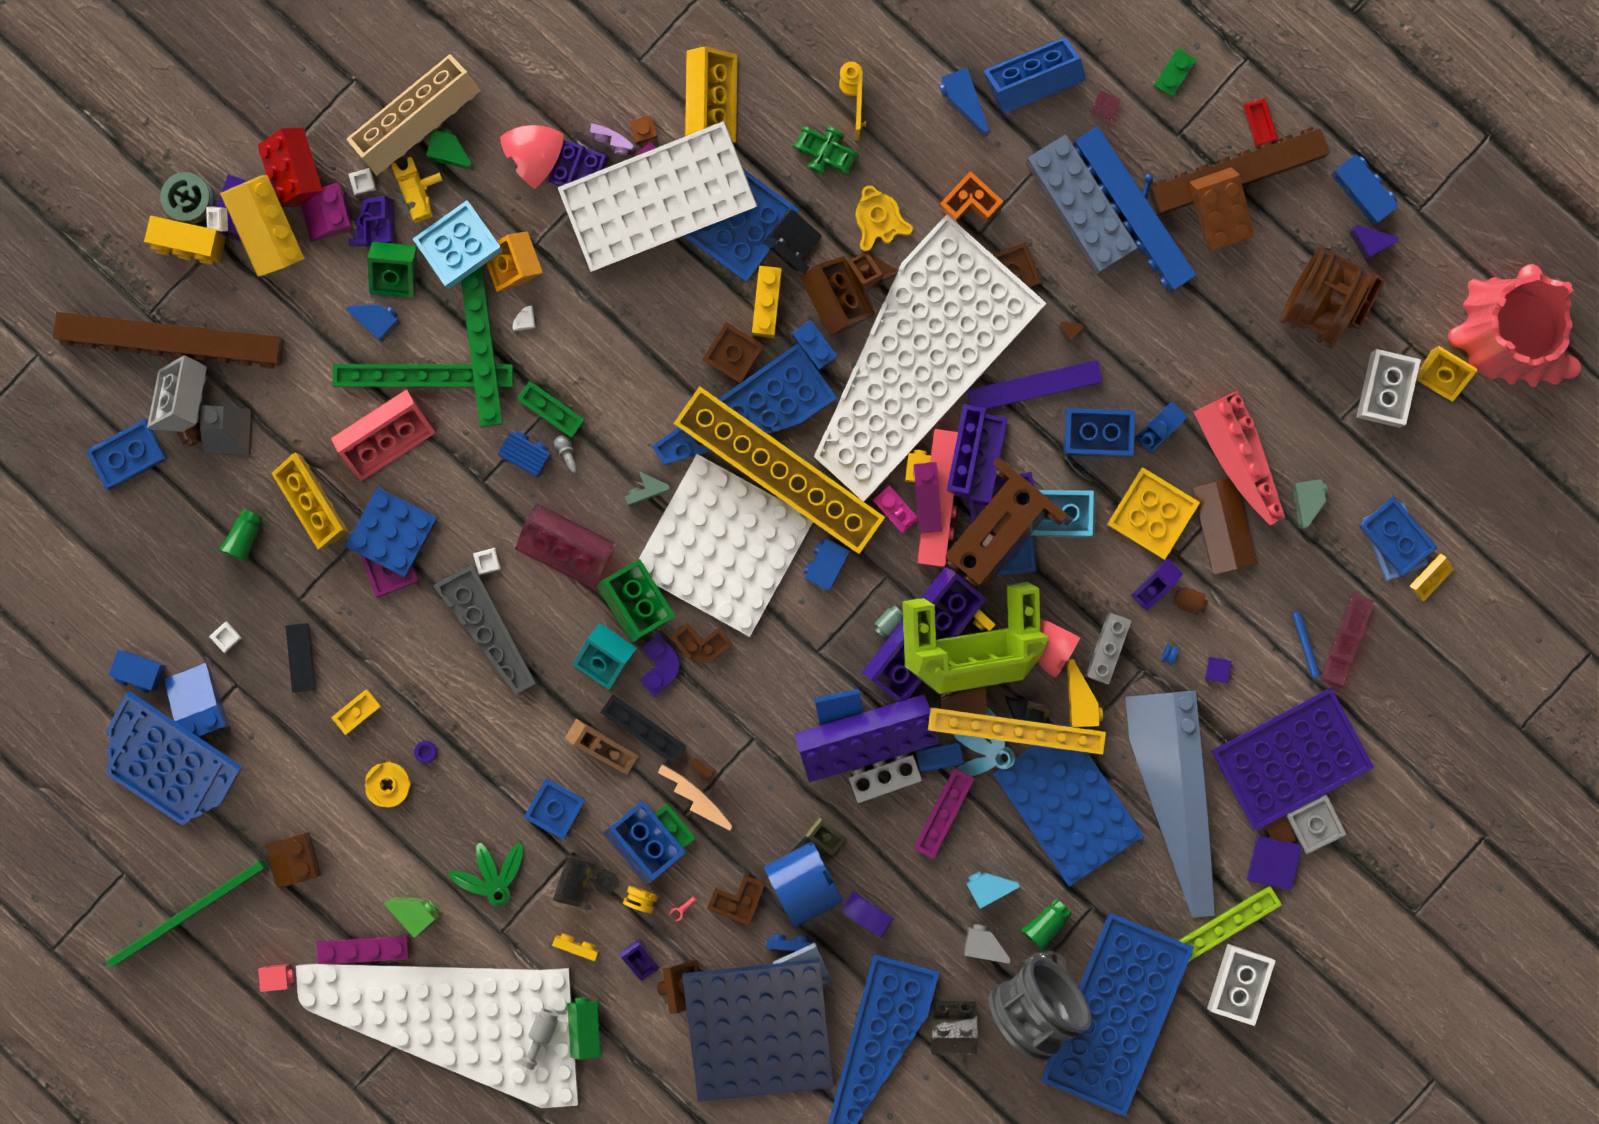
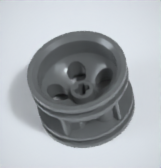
[989,956,1091,1062]

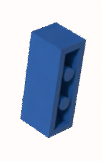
[1331,154,1399,226]

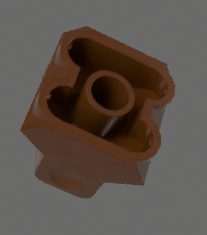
[939,686,987,715]

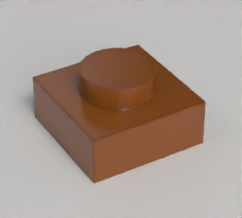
[630,115,658,144]

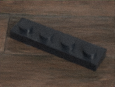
[600,694,687,765]

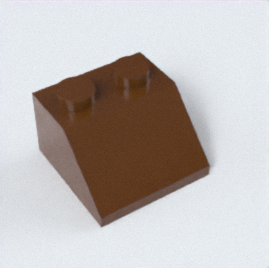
[265,832,321,888]

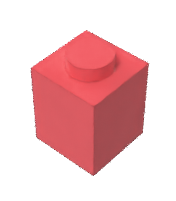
[258,964,295,992]

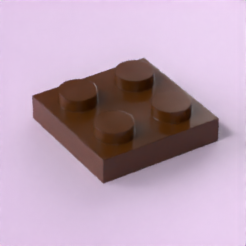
[702,322,764,384]

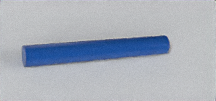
[1291,611,1320,678]

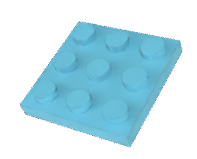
[413,200,503,289]

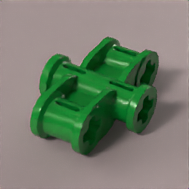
[792,126,860,176]

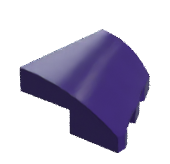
[348,196,395,246]

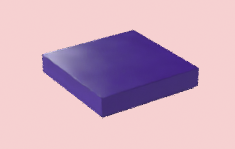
[1246,836,1302,890]

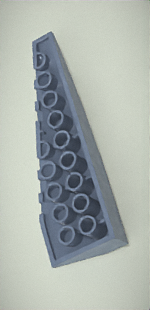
[1125,690,1215,918]

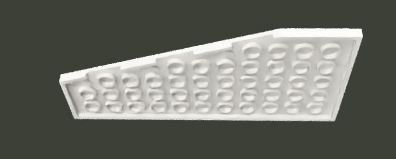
[814,214,1046,502]

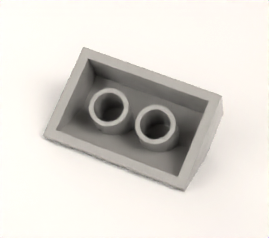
[147,355,207,432]

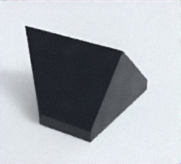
[1004,695,1051,724]

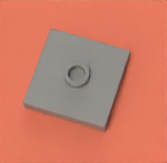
[1286,794,1347,855]

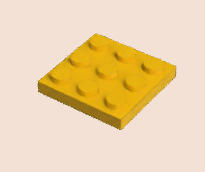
[1107,467,1200,560]

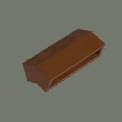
[1347,273,1385,329]

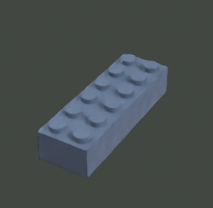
[1026,134,1138,275]

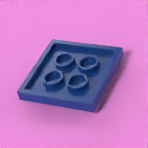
[345,488,438,578]

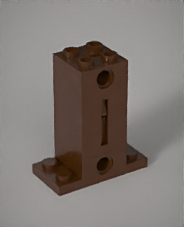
[945,457,1073,588]

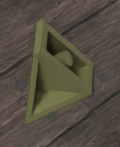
[792,816,847,856]

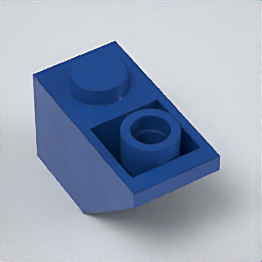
[1135,401,1188,453]

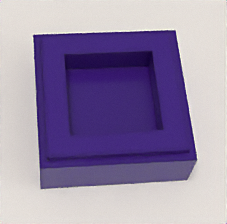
[1205,657,1232,683]

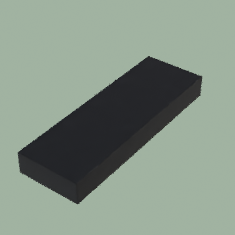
[285,623,316,693]

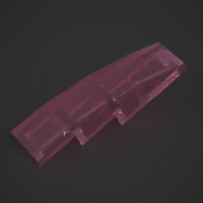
[1320,593,1374,688]

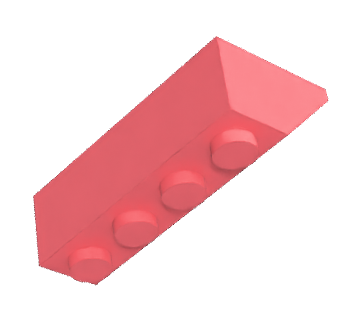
[331,389,436,482]

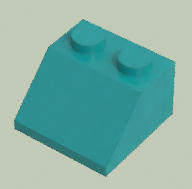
[572,623,637,690]

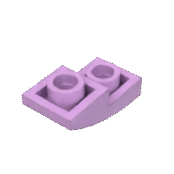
[590,123,634,155]

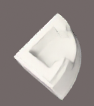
[513,305,536,331]

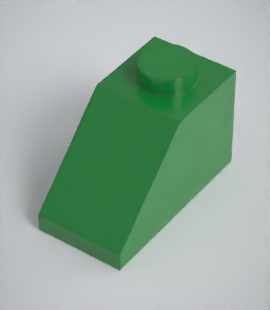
[426,128,473,171]

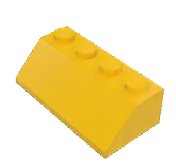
[685,47,738,143]
[220,175,304,277]
[271,453,348,550]

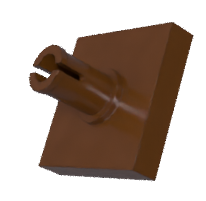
[657,960,698,1014]

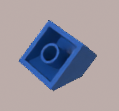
[814,689,863,725]

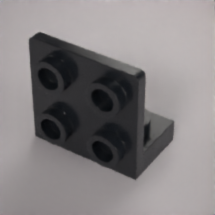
[763,209,822,274]

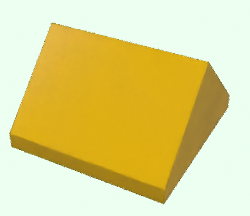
[1416,346,1478,402]

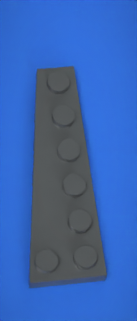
[433,564,536,694]

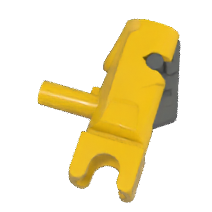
[391,157,443,223]

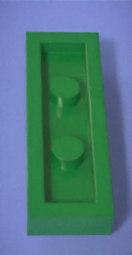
[517,381,585,438]

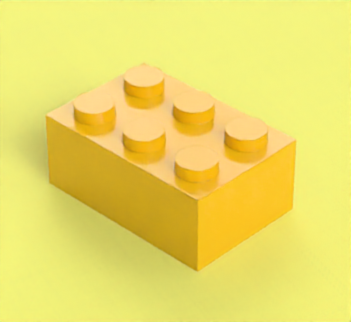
[144,216,226,265]

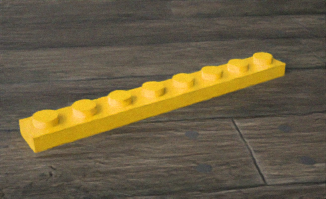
[928,708,1106,755]

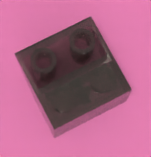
[931,1001,978,1055]

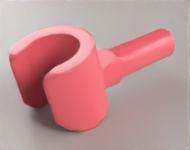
[669,896,697,921]

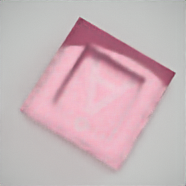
[1090,90,1121,121]

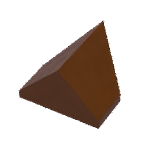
[847,252,899,292]

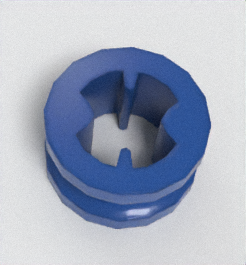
[1160,643,1179,666]

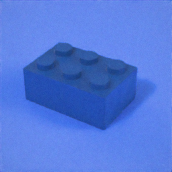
[1063,408,1135,458]

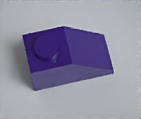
[1131,558,1183,611]

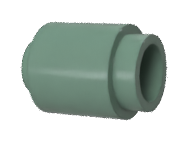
[874,606,903,639]

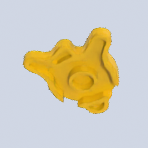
[855,185,913,252]

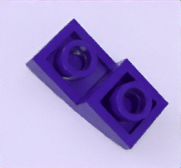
[841,892,894,937]

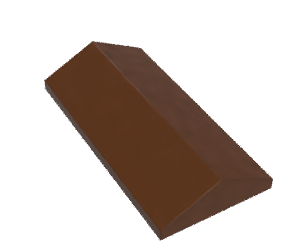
[1192,479,1257,575]

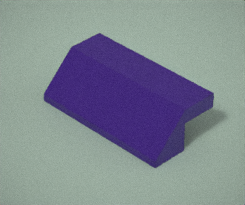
[947,404,1007,505]

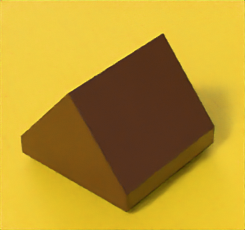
[1059,322,1084,343]

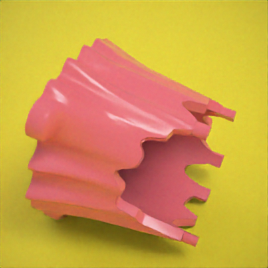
[1448,264,1582,387]

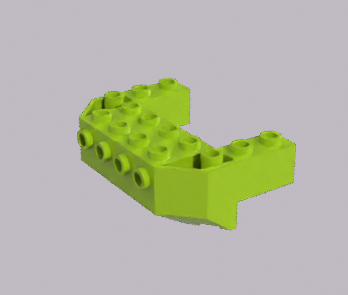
[902,582,1048,694]

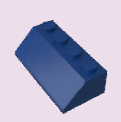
[983,37,1086,114]

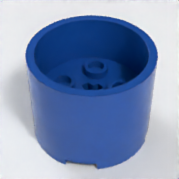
[764,841,843,927]

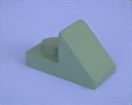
[625,472,671,506]

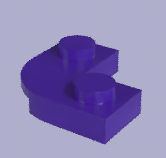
[640,633,679,697]

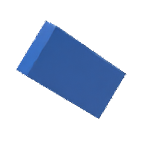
[916,742,964,773]

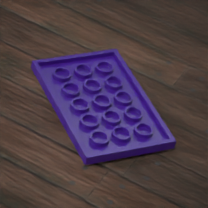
[1211,687,1374,831]

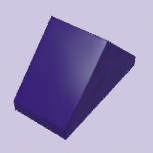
[1350,225,1399,260]
[619,939,659,981]

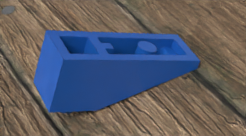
[939,68,989,137]

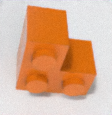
[938,171,1003,222]

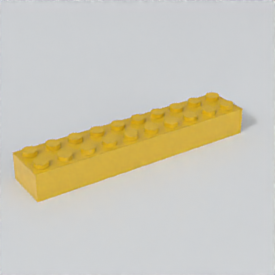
[674,386,885,554]

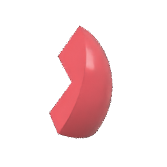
[500,125,564,189]
[1038,618,1080,678]

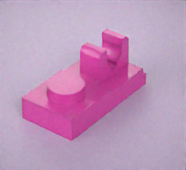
[872,485,918,534]

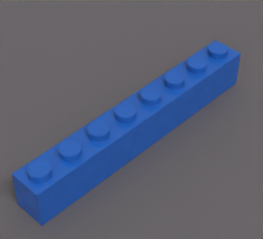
[1073,126,1196,293]

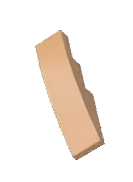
[658,764,733,830]

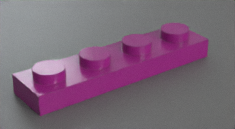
[913,767,975,859]
[316,936,409,964]

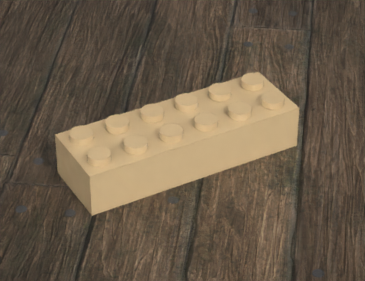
[346,54,481,176]

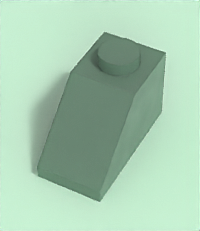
[1292,479,1328,529]

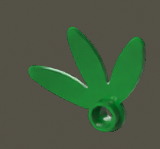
[449,843,523,907]

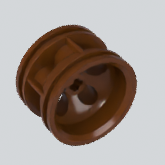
[1279,246,1372,348]

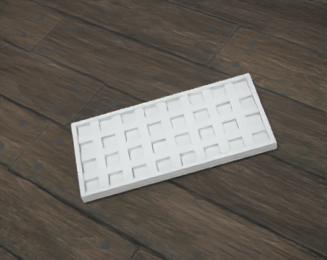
[558,121,757,272]

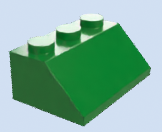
[597,559,675,643]

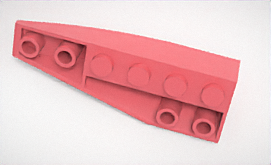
[1194,391,1285,525]

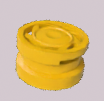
[623,886,658,914]

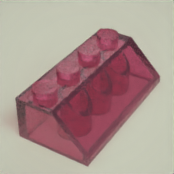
[515,503,617,589]

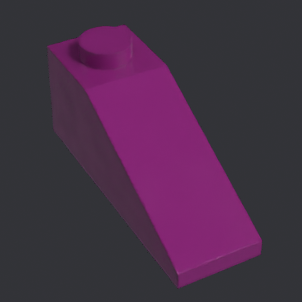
[913,462,942,533]

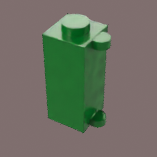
[567,997,602,1060]

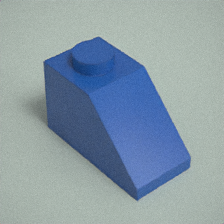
[346,304,400,342]

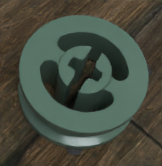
[160,172,214,225]

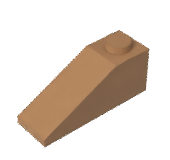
[565,719,638,775]

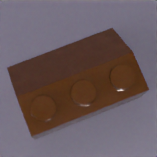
[800,256,875,336]

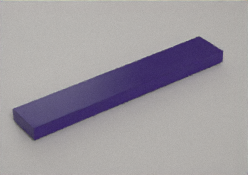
[966,360,1103,409]

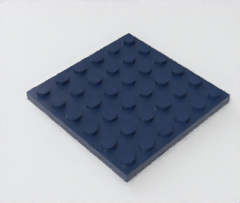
[683,959,833,1102]

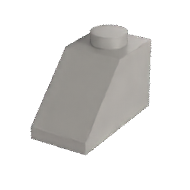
[963,924,1010,964]

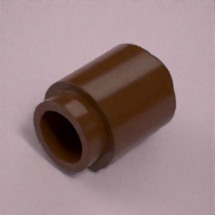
[177,422,201,446]
[1173,587,1208,615]

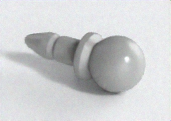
[554,435,576,473]

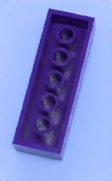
[861,567,987,702]
[794,694,939,783]

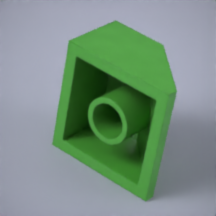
[384,897,441,938]

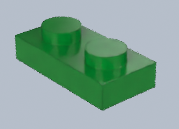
[1153,48,1197,98]
[655,803,696,848]

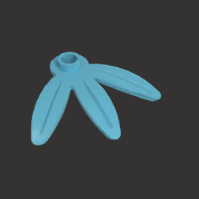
[954,707,1015,776]

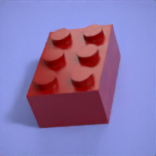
[258,127,323,208]

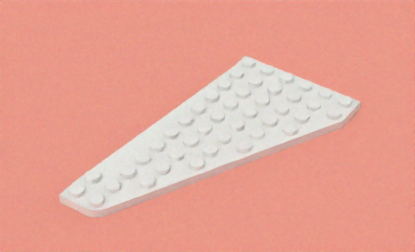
[296,964,579,1108]

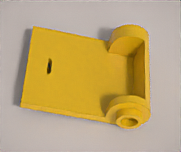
[839,62,866,141]

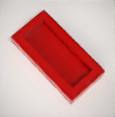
[1243,98,1279,148]

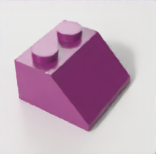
[301,183,354,242]

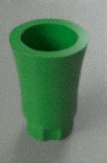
[219,509,263,562]
[1021,899,1072,952]

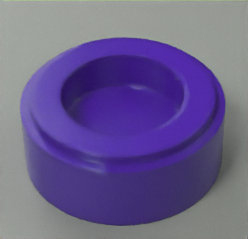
[414,741,438,764]

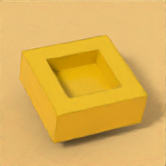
[972,609,996,631]

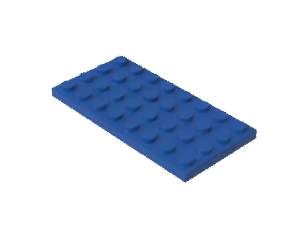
[1040,912,1194,1116]

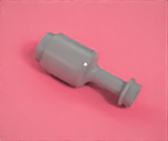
[521,1008,558,1070]

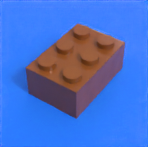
[1189,167,1254,251]

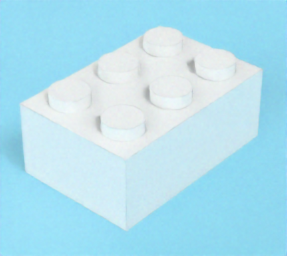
[1356,349,1421,428]
[1207,944,1276,1026]

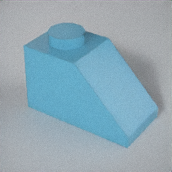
[966,871,1020,909]

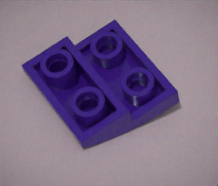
[548,140,609,187]

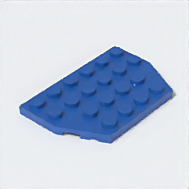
[107,691,243,825]

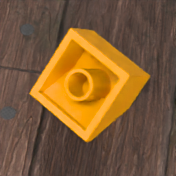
[486,231,543,292]

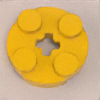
[365,762,411,807]

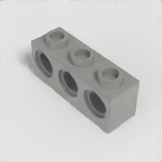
[1085,613,1132,684]
[848,754,922,803]

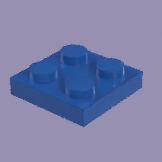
[524,778,585,840]

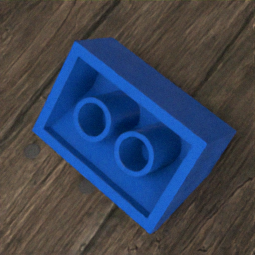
[604,800,686,885]

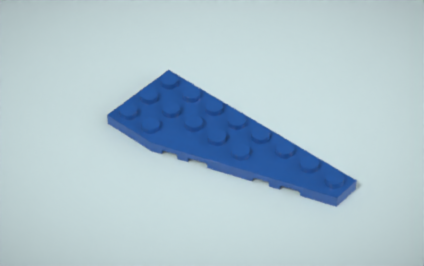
[651,343,837,465]
[828,954,939,1124]

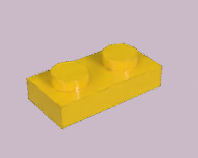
[1410,553,1454,602]
[331,689,382,735]
[552,933,599,961]

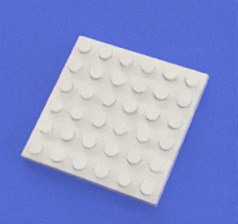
[638,454,813,637]

